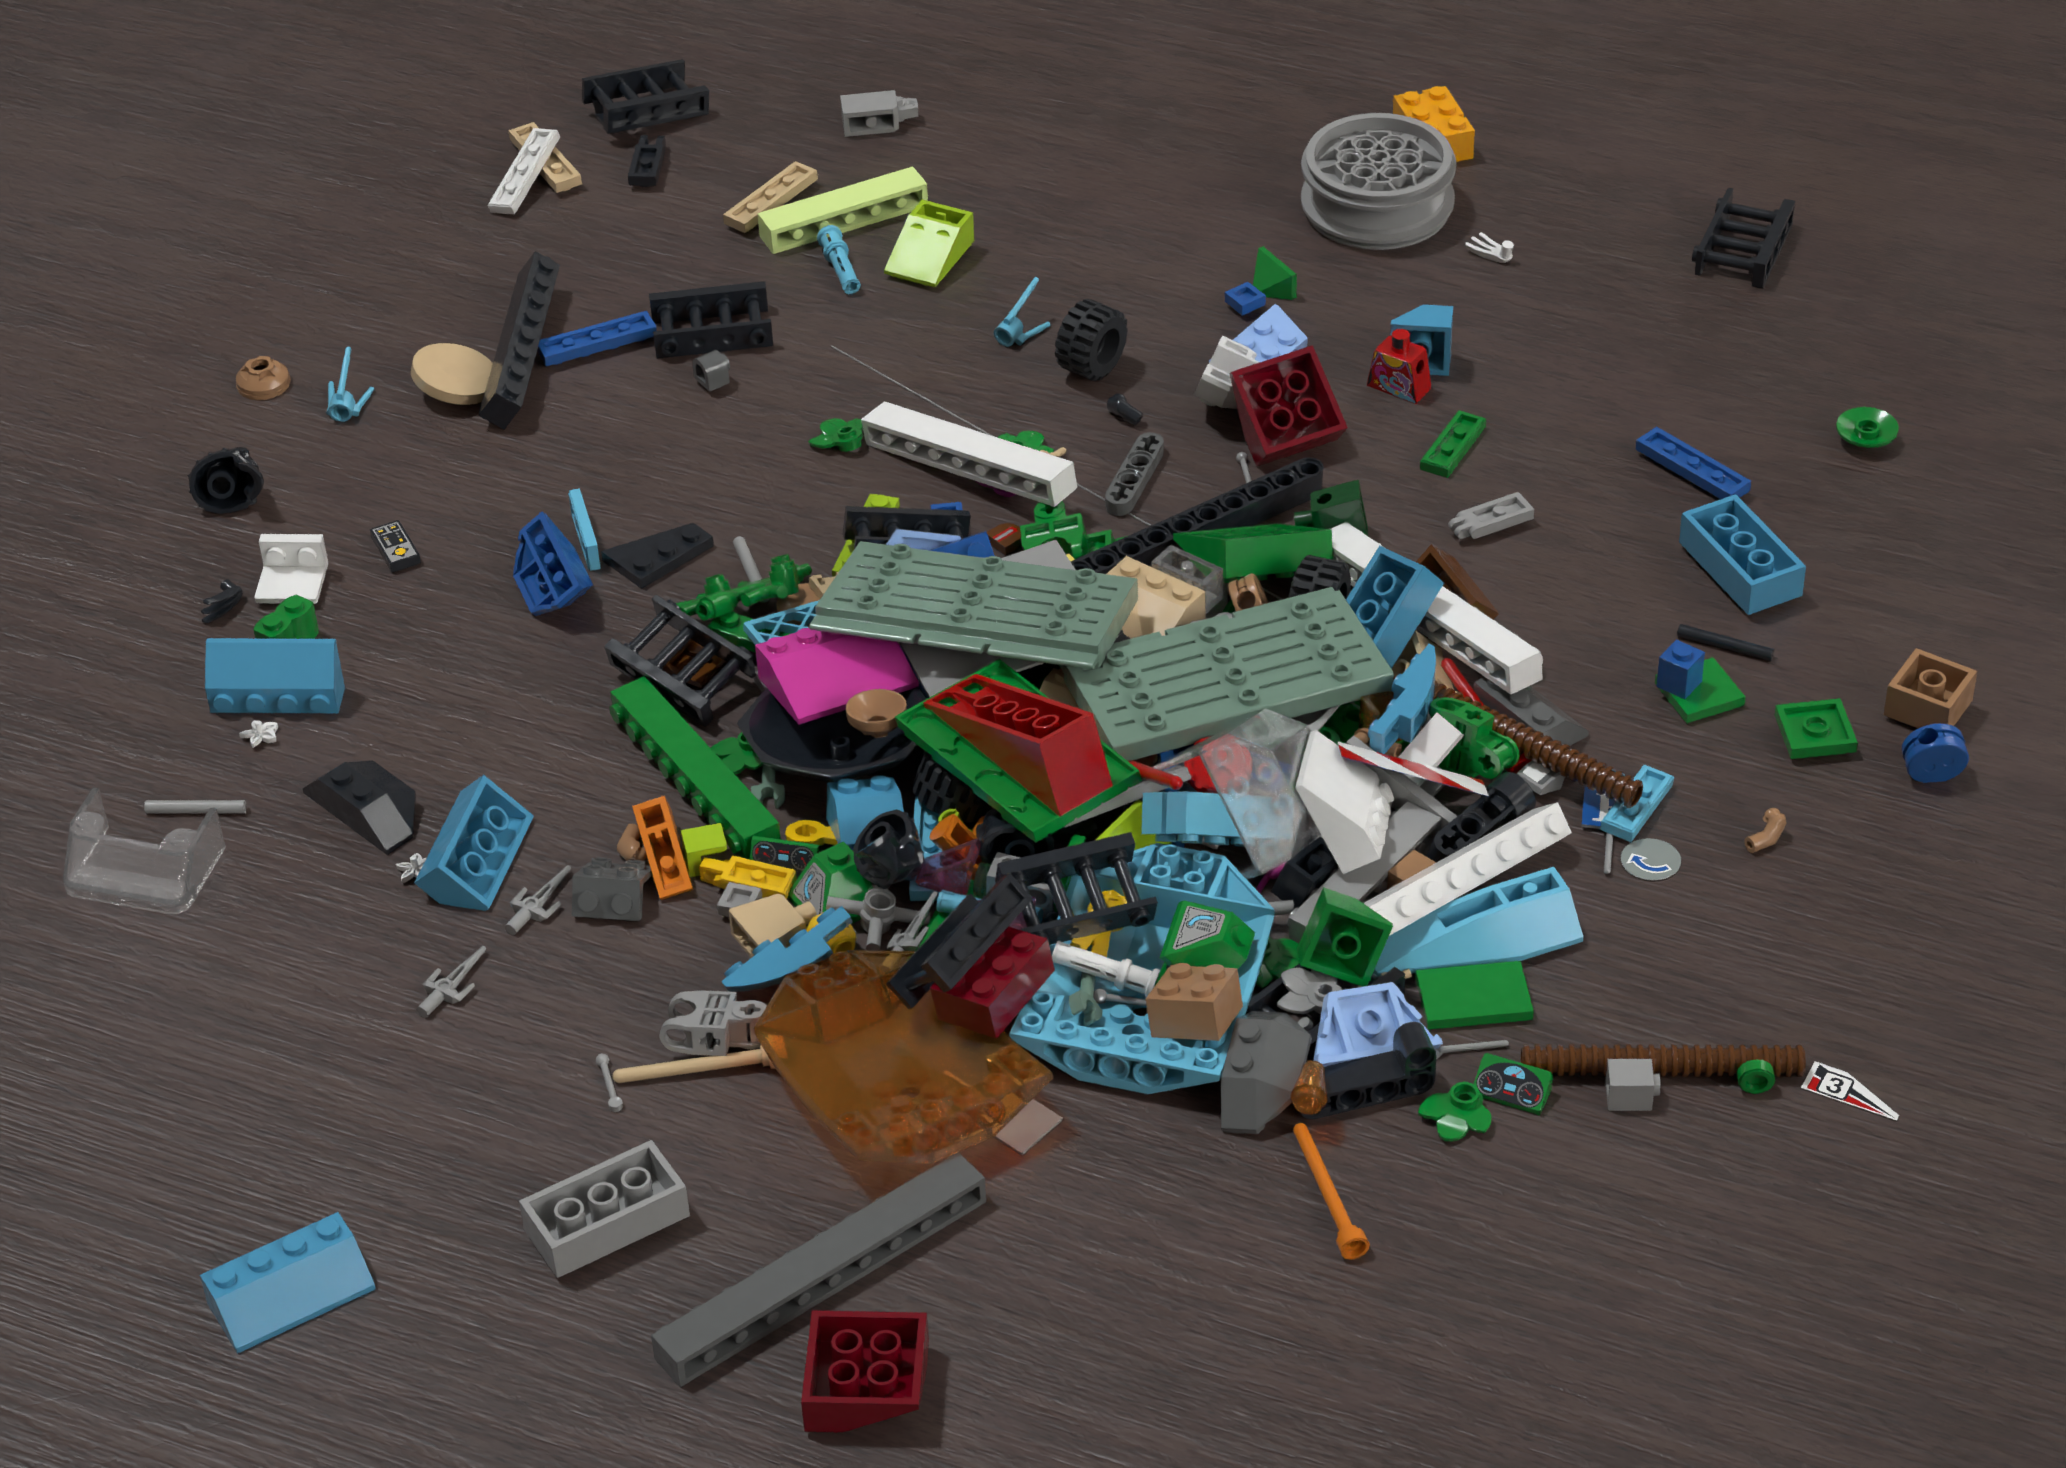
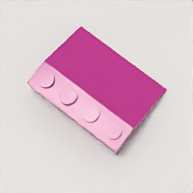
[755,628,919,724]

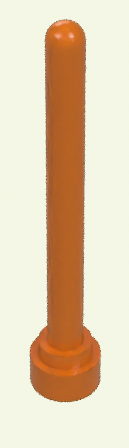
[1293,1123,1370,1260]

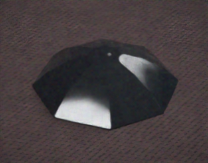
[737,687,927,782]

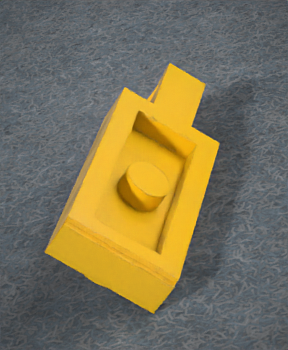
[699,856,797,899]

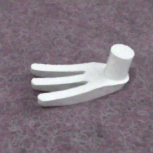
[1465,232,1514,263]

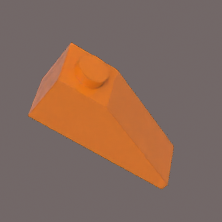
[632,796,693,900]

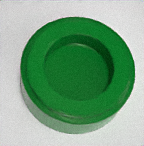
[1737,1059,1775,1094]

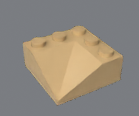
[1107,556,1206,639]

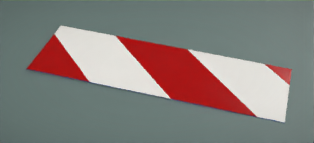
[1338,742,1489,796]

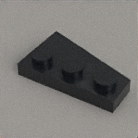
[601,523,714,589]

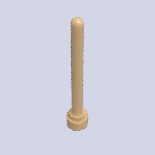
[613,1039,785,1083]

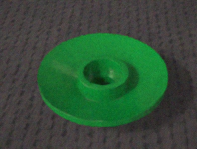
[1836,407,1899,448]

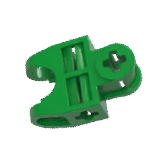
[1020,501,1089,559]
[1429,697,1519,779]

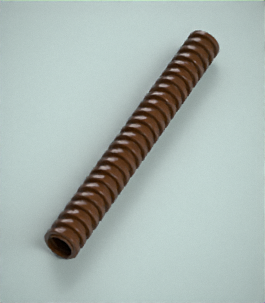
[1433,680,1643,808]
[1521,1044,1806,1077]

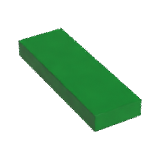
[1420,410,1486,478]

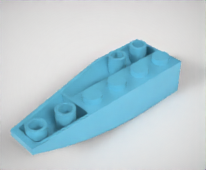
[1374,867,1583,976]

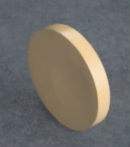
[411,343,493,405]

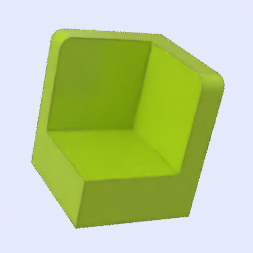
[681,823,727,877]

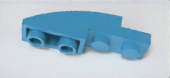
[1368,644,1436,754]
[721,906,853,992]

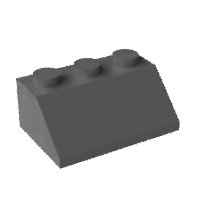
[1474,677,1589,746]

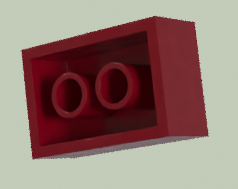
[930,926,1055,1039]

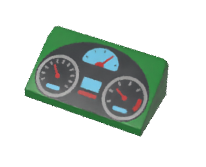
[750,836,819,879]
[1474,1053,1553,1115]

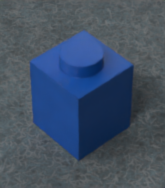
[1656,639,1705,699]

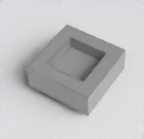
[717,882,762,917]

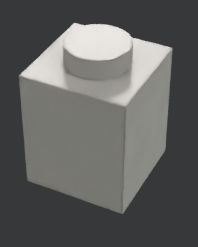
[1605,1059,1660,1111]

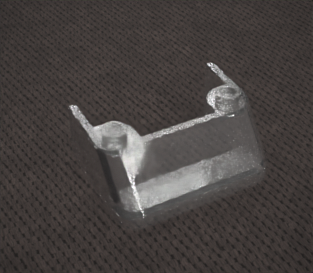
[63,787,226,914]

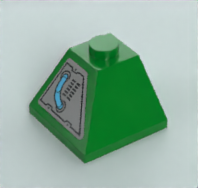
[788,841,874,925]
[1159,900,1256,969]

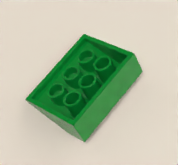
[1173,524,1333,583]

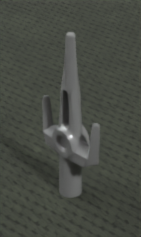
[505,865,571,935]
[881,891,938,976]
[417,946,486,1018]

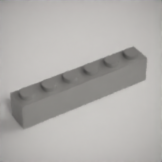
[1287,801,1442,943]

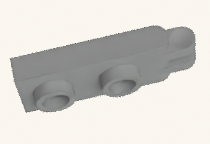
[1448,492,1534,539]

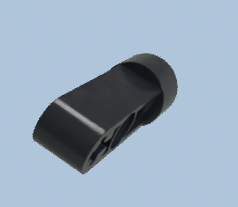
[1426,772,1536,863]

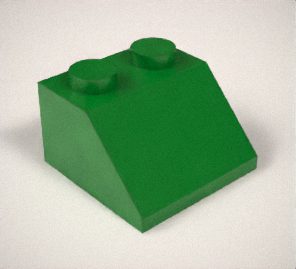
[1297,887,1393,987]

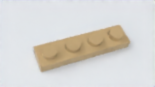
[508,122,582,193]
[723,161,818,233]

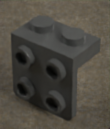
[572,857,653,921]

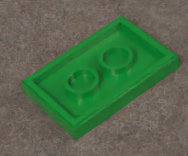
[1416,961,1534,1030]

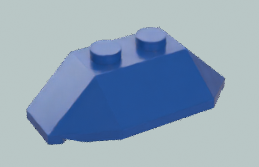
[513,511,593,616]

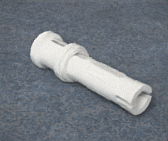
[1052,940,1160,998]

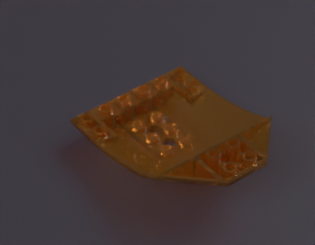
[754,950,1053,1164]

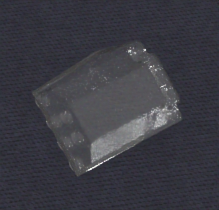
[1153,709,1321,879]

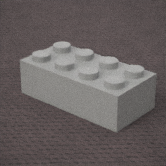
[519,1140,690,1278]

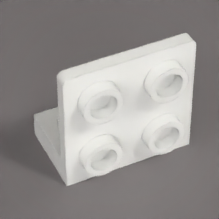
[255,534,328,604]

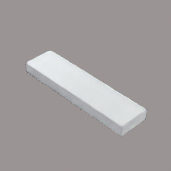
[487,128,560,215]

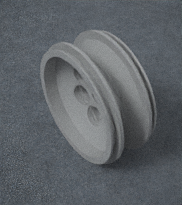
[1301,113,1456,250]

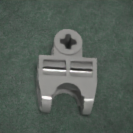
[659,991,769,1056]

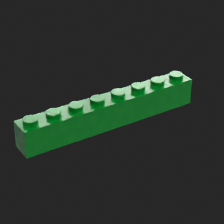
[609,676,781,859]

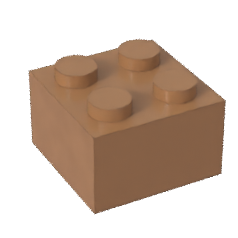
[1884,648,1977,728]
[1145,963,1243,1041]

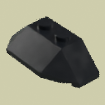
[302,760,416,855]

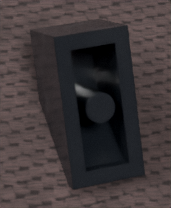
[1271,837,1339,909]

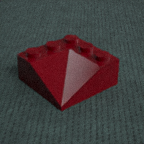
[1230,345,1348,467]
[801,1310,929,1432]

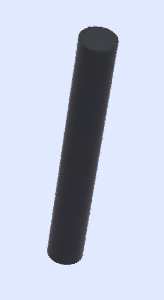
[1677,624,1775,661]

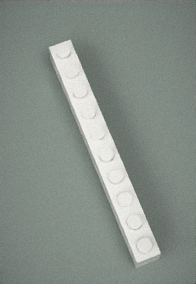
[1330,522,1543,694]

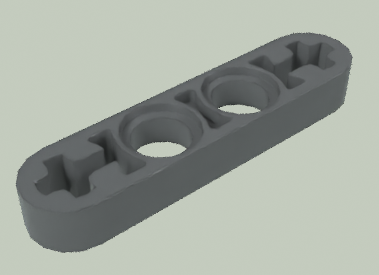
[1105,432,1164,516]

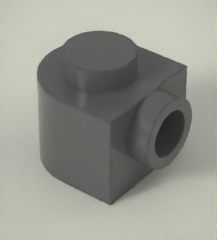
[692,350,730,392]

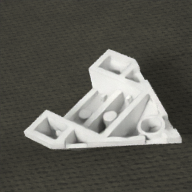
[1194,336,1259,409]

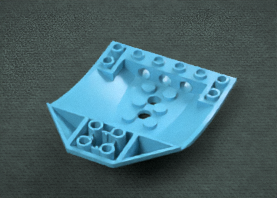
[1009,843,1275,1094]

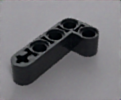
[1295,1022,1437,1119]

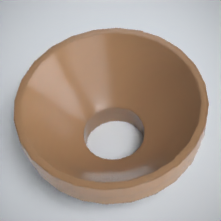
[236,356,290,400]
[846,689,907,738]

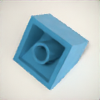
[1390,304,1453,376]
[826,776,904,850]

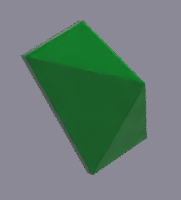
[1253,246,1297,300]

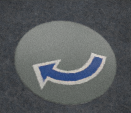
[1621,838,1681,880]

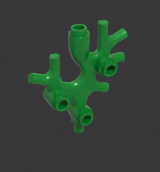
[676,554,812,621]

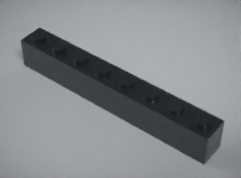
[478,251,560,430]

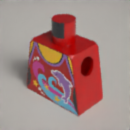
[1367,329,1431,404]

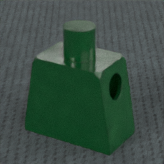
[1294,480,1368,536]

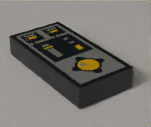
[370,520,421,572]

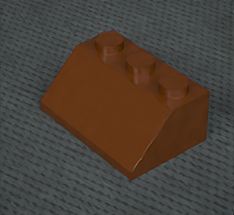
[1416,544,1499,649]

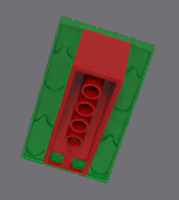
[895,659,1142,842]

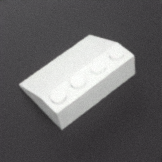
[1295,730,1394,874]

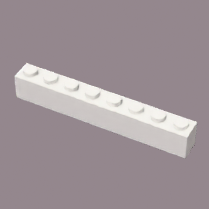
[861,401,1077,507]
[1364,802,1572,936]

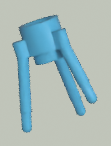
[993,277,1051,347]
[326,346,375,422]

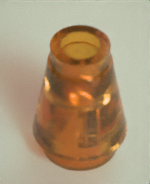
[1291,1061,1327,1114]

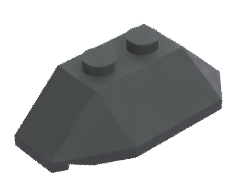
[1221,1011,1312,1134]

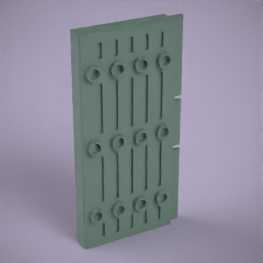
[809,541,1138,669]
[1059,587,1394,761]

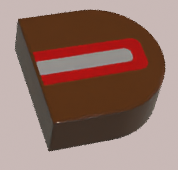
[987,523,1022,556]

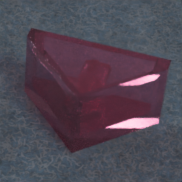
[915,838,981,896]

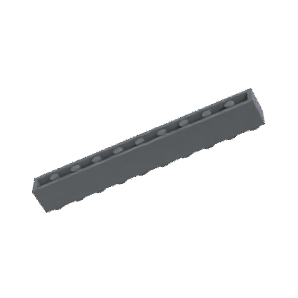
[651,1152,986,1388]

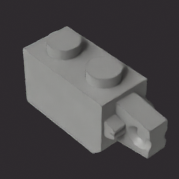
[840,90,918,137]

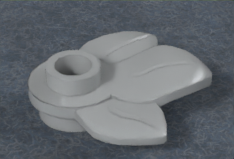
[1277,968,1342,1014]

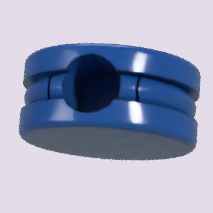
[1901,723,1969,783]

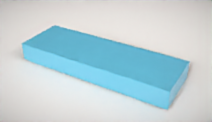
[568,488,601,571]
[1600,765,1674,842]

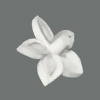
[239,720,278,748]
[396,853,426,884]

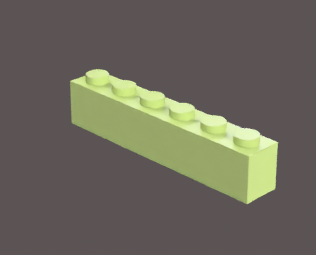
[757,166,928,254]

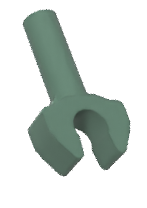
[751,764,785,809]
[1069,972,1102,1026]

